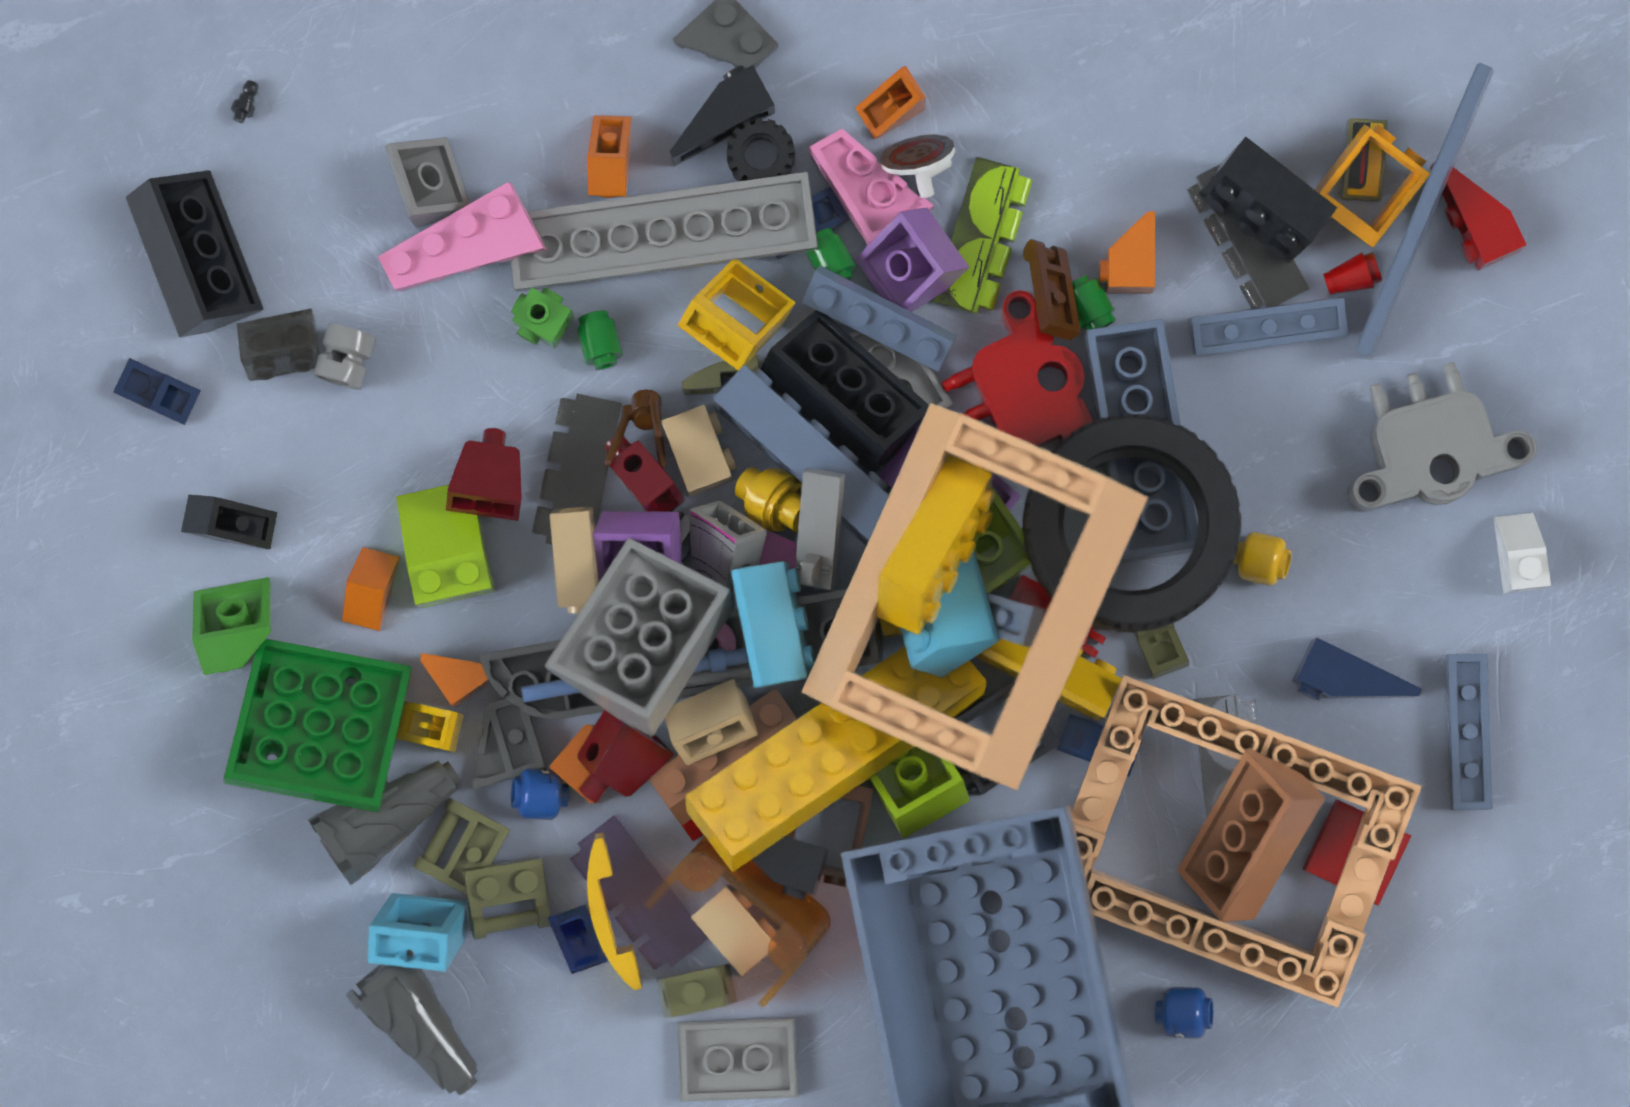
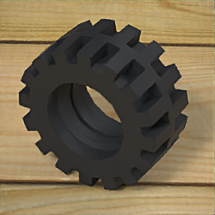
[727,118,795,181]

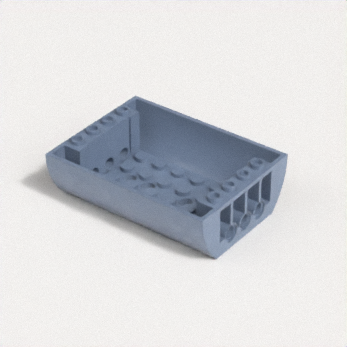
[841,806,1134,1107]

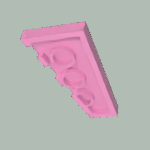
[378,182,547,292]

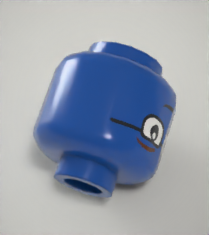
[511,768,569,820]
[1155,987,1214,1039]

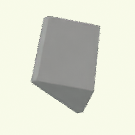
[385,137,470,228]

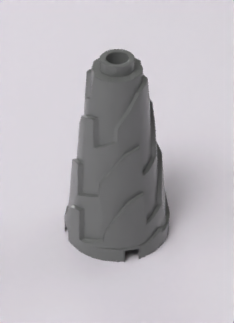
[308,761,461,885]
[346,950,478,1096]

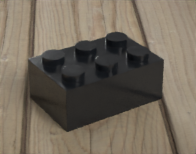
[1198,136,1338,264]

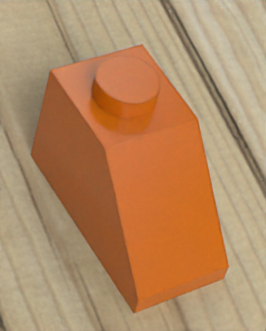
[587,115,632,198]
[1099,211,1155,294]

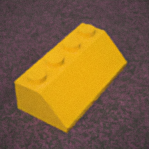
[975,628,1122,722]

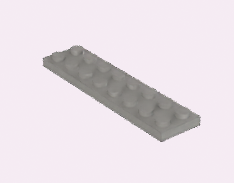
[511,172,818,292]

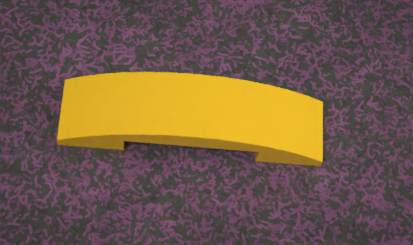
[587,832,642,991]

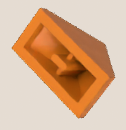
[855,66,926,139]
[342,547,401,631]
[420,653,490,707]
[549,724,601,804]

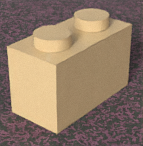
[661,404,737,497]
[665,678,758,766]
[691,886,778,976]

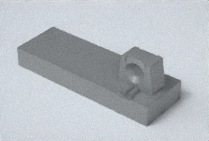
[795,468,845,590]

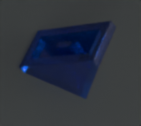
[548,904,608,974]

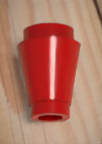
[1323,252,1382,295]

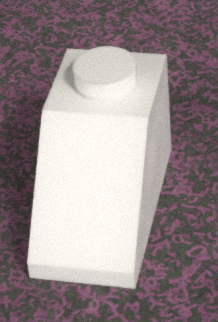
[1494,513,1551,594]

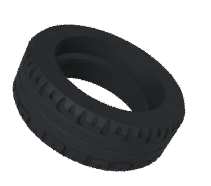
[1022,414,1241,633]

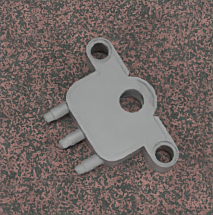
[1348,362,1537,512]

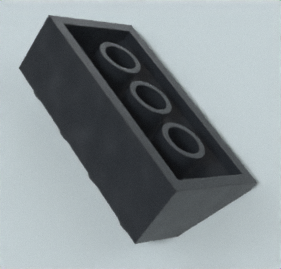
[125,170,264,338]
[760,310,930,472]

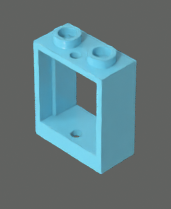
[368,893,468,971]

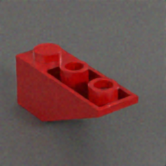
[1429,160,1527,270]

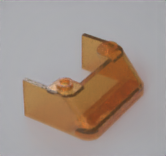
[644,837,831,1009]

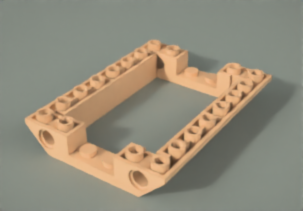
[802,403,1148,790]
[1071,675,1422,1008]

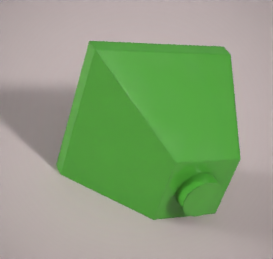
[192,577,271,675]

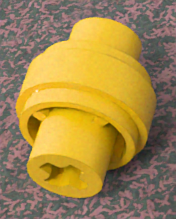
[735,467,802,533]

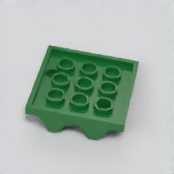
[224,639,412,813]

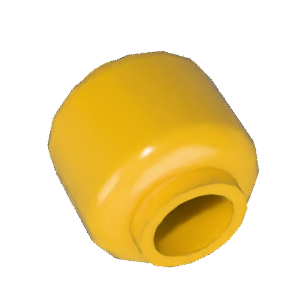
[1232,532,1292,586]

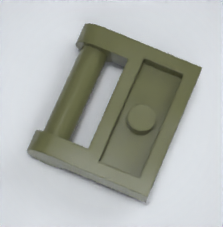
[413,797,511,895]
[463,856,551,940]

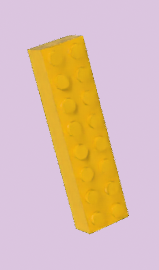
[686,646,987,872]

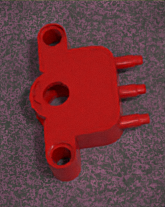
[941,290,1094,448]

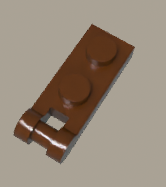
[1023,239,1080,341]

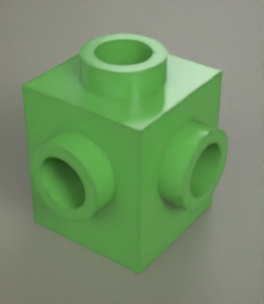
[511,287,574,349]

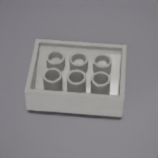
[545,538,734,737]

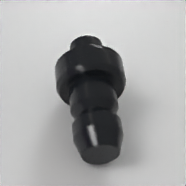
[231,80,258,123]

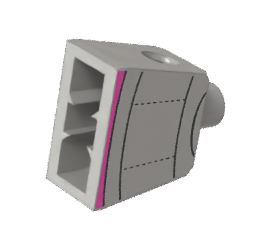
[689,500,767,597]

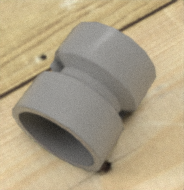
[313,323,376,390]

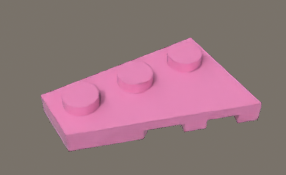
[808,129,934,246]

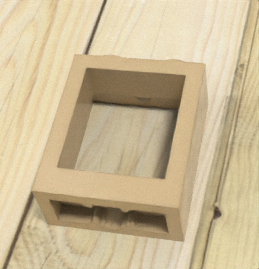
[550,506,599,614]

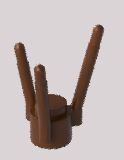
[604,389,666,468]

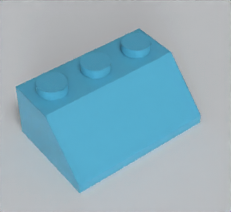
[900,551,999,678]
[731,562,816,688]

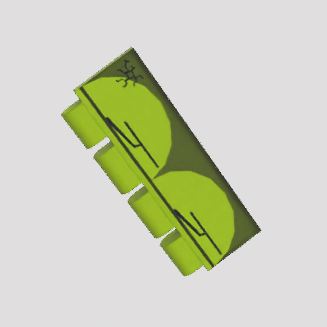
[933,156,1033,314]

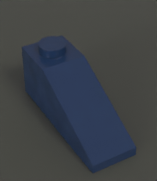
[1292,637,1422,701]

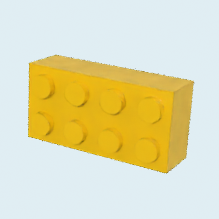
[876,455,995,635]

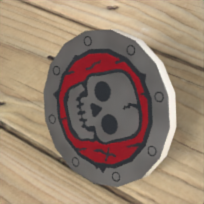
[880,134,956,198]

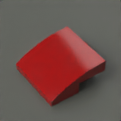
[1303,799,1411,906]

